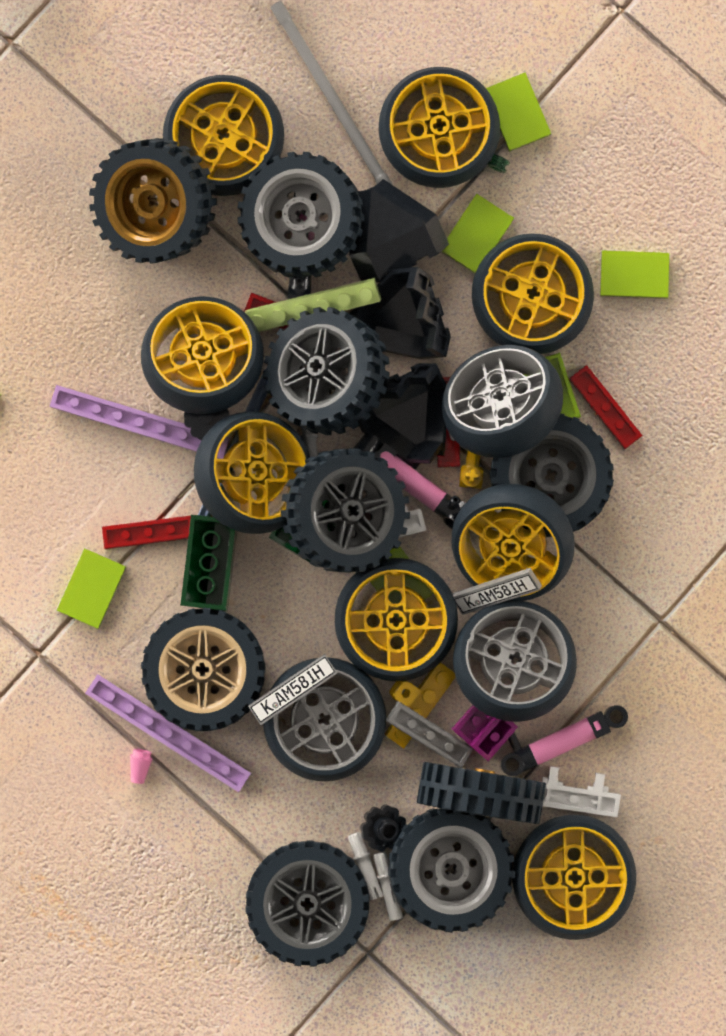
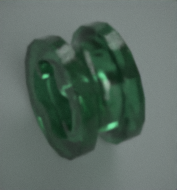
[487,154,510,173]

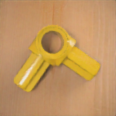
[459,450,484,489]

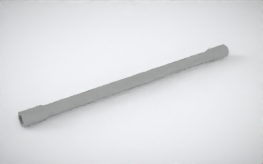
[270,1,393,185]

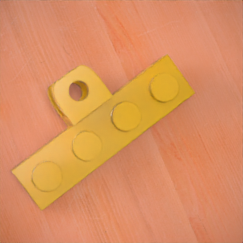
[385,663,456,749]

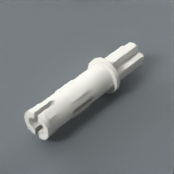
[348,832,384,901]
[373,852,403,921]

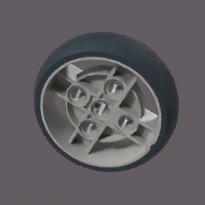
[442,345,563,458]
[453,601,577,722]
[263,658,386,781]

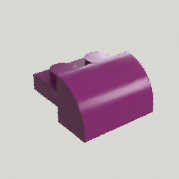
[452,705,518,761]

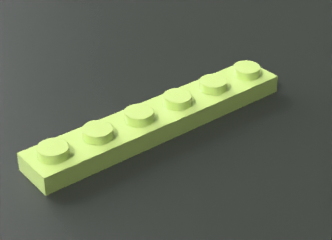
[245,278,381,332]

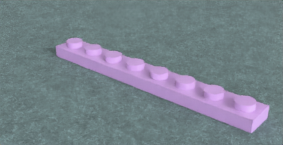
[50,385,230,459]
[85,674,251,792]

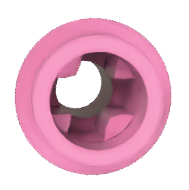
[130,749,153,784]

